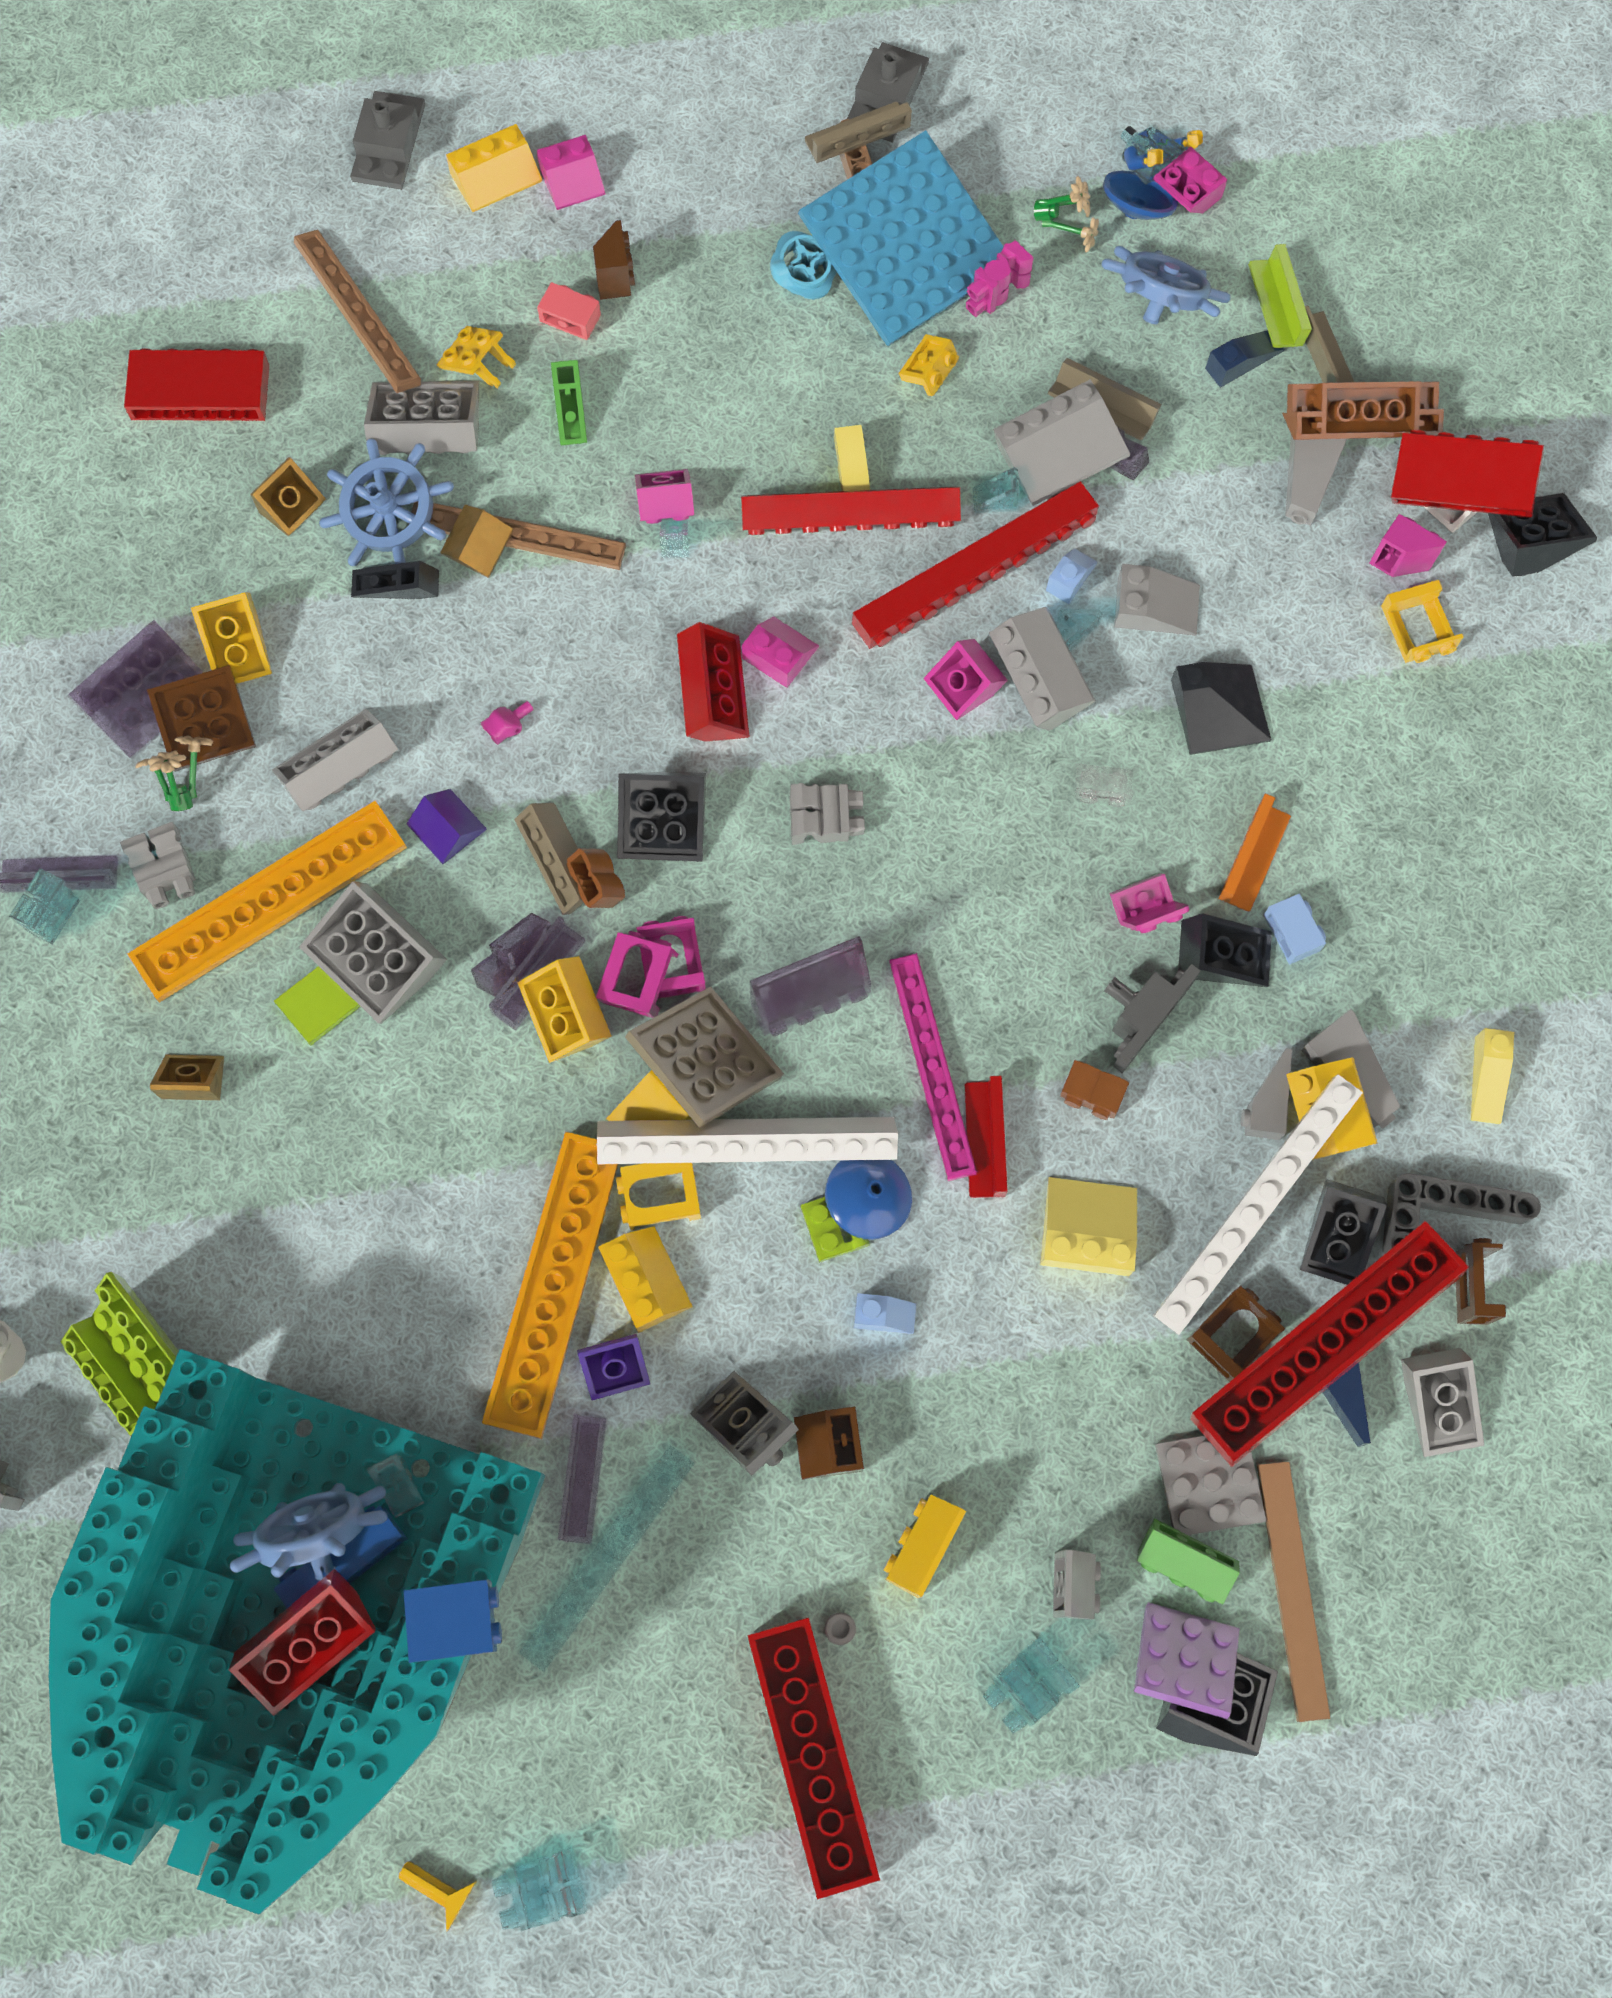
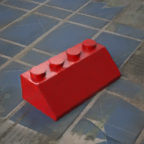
[677,622,750,742]
[229,1569,376,1716]

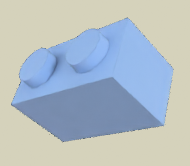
[1264,893,1326,965]

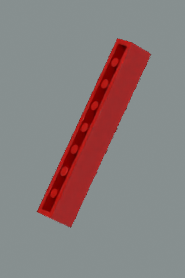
[741,486,961,535]

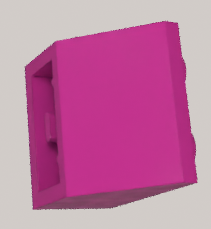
[1153,147,1228,214]
[1369,514,1447,577]

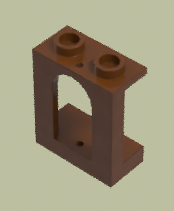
[1456,1238,1506,1325]
[1187,1285,1285,1382]

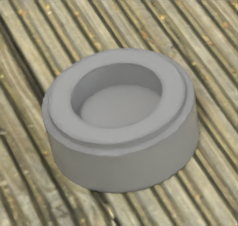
[824,1612,856,1645]

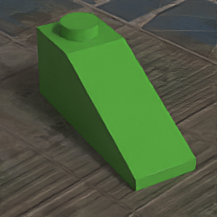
[551,360,587,446]

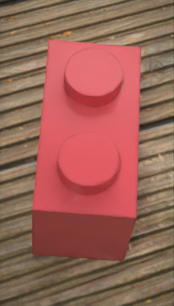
[537,282,601,340]

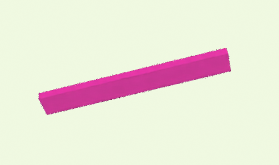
[889,953,977,1181]

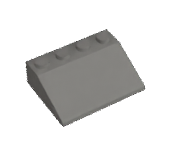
[993,379,1130,506]
[364,381,479,455]
[299,881,447,1024]

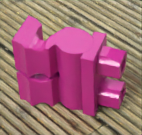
[965,240,1034,317]

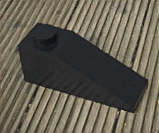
[351,561,439,599]

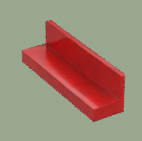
[964,1076,1008,1198]

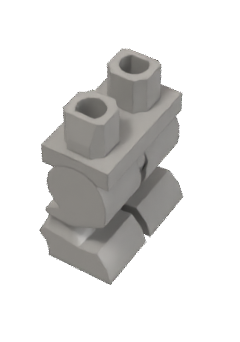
[790,783,865,845]
[120,822,196,910]

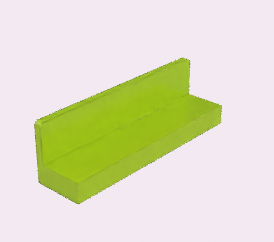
[1248,244,1312,348]

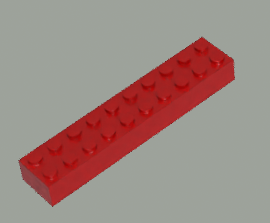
[1191,1221,1469,1467]

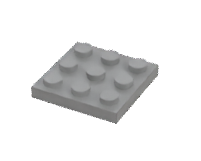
[1155,1436,1267,1535]

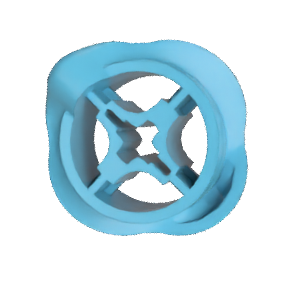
[770,231,837,300]

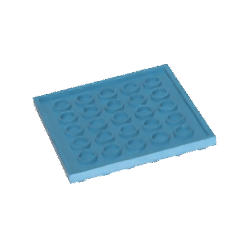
[798,130,1003,346]

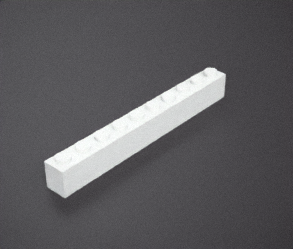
[1153,1074,1363,1335]
[597,1117,898,1164]

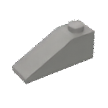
[1241,1048,1292,1140]

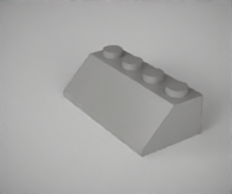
[989,607,1095,731]
[272,709,398,811]

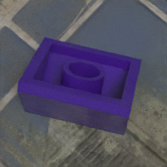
[406,789,487,864]
[577,1333,650,1401]

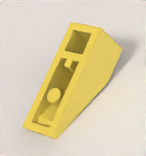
[1471,1028,1514,1124]

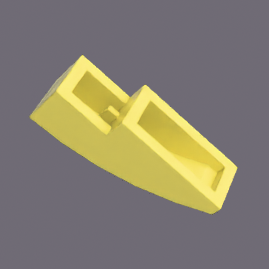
[834,425,870,491]

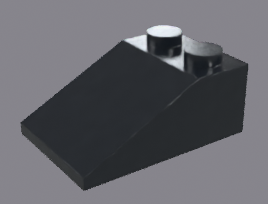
[1178,913,1272,987]
[1300,1179,1387,1285]

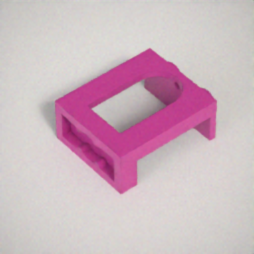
[636,916,706,999]
[596,931,679,1018]

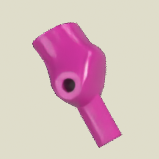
[480,701,534,745]

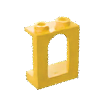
[1381,580,1464,663]
[616,1163,701,1231]

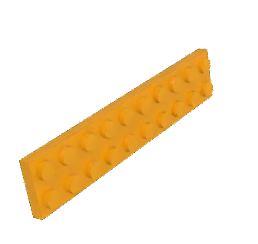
[127,800,407,1003]
[482,1132,619,1439]

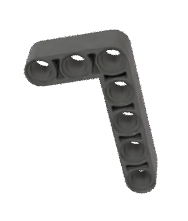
[1383,1173,1541,1254]

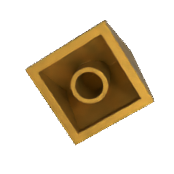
[250,457,326,536]
[440,504,514,578]
[150,1054,224,1101]

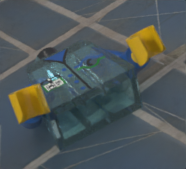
[1120,126,1203,185]

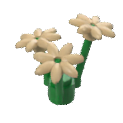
[1034,176,1099,252]
[135,736,213,811]

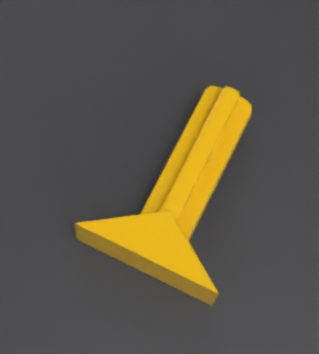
[398,1861,477,1932]

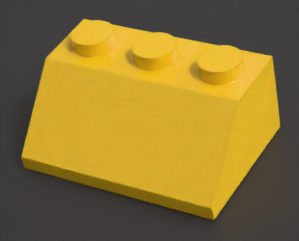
[446,124,542,212]
[517,956,612,1063]
[1286,1057,1378,1160]
[598,1226,693,1333]
[883,1495,966,1598]

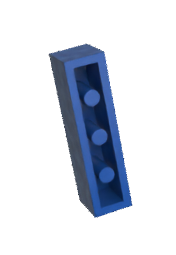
[274,1505,408,1608]

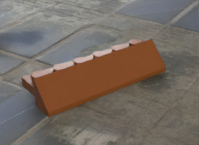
[1282,381,1444,440]

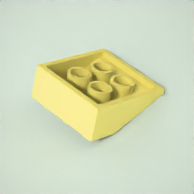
[1040,1177,1137,1276]

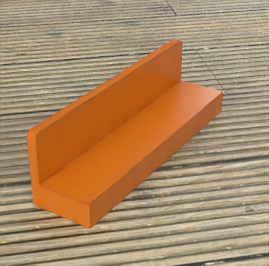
[1218,793,1291,912]

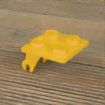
[436,326,516,389]

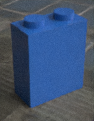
[403,1580,502,1663]

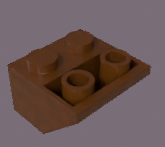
[593,220,635,300]
[794,1406,864,1480]

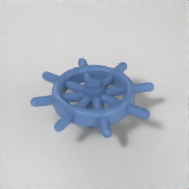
[1102,246,1231,324]
[319,438,454,566]
[230,1483,387,1580]

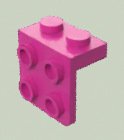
[1109,873,1190,933]

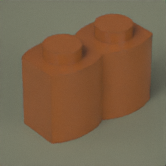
[567,848,625,908]
[1060,1060,1129,1120]

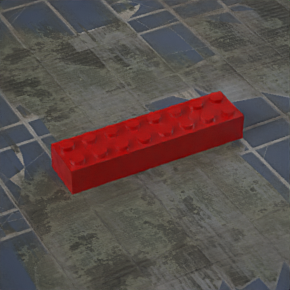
[747,1618,880,1900]

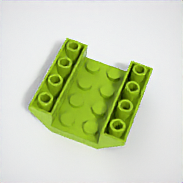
[60,1271,179,1436]

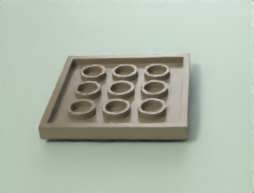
[625,987,784,1128]

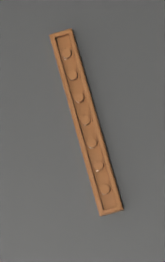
[294,229,421,393]
[408,501,626,570]
[1257,1462,1331,1722]

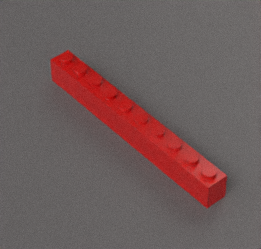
[852,481,1099,649]

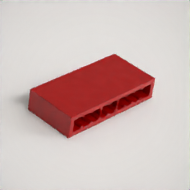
[124,348,269,421]
[1391,430,1544,517]

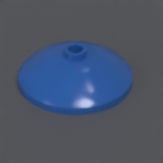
[1103,171,1178,220]
[825,1160,912,1240]

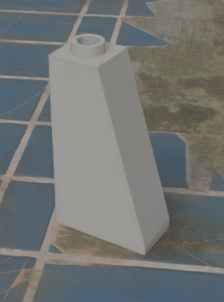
[1285,435,1347,526]
[1301,1009,1400,1129]

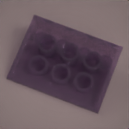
[67,620,203,758]
[750,936,871,1036]

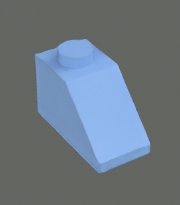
[1046,548,1098,604]
[854,1293,916,1334]

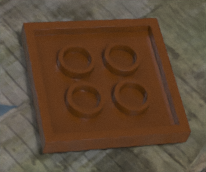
[147,665,256,772]

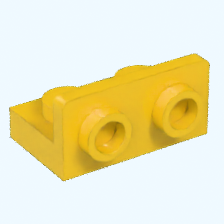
[899,334,959,396]

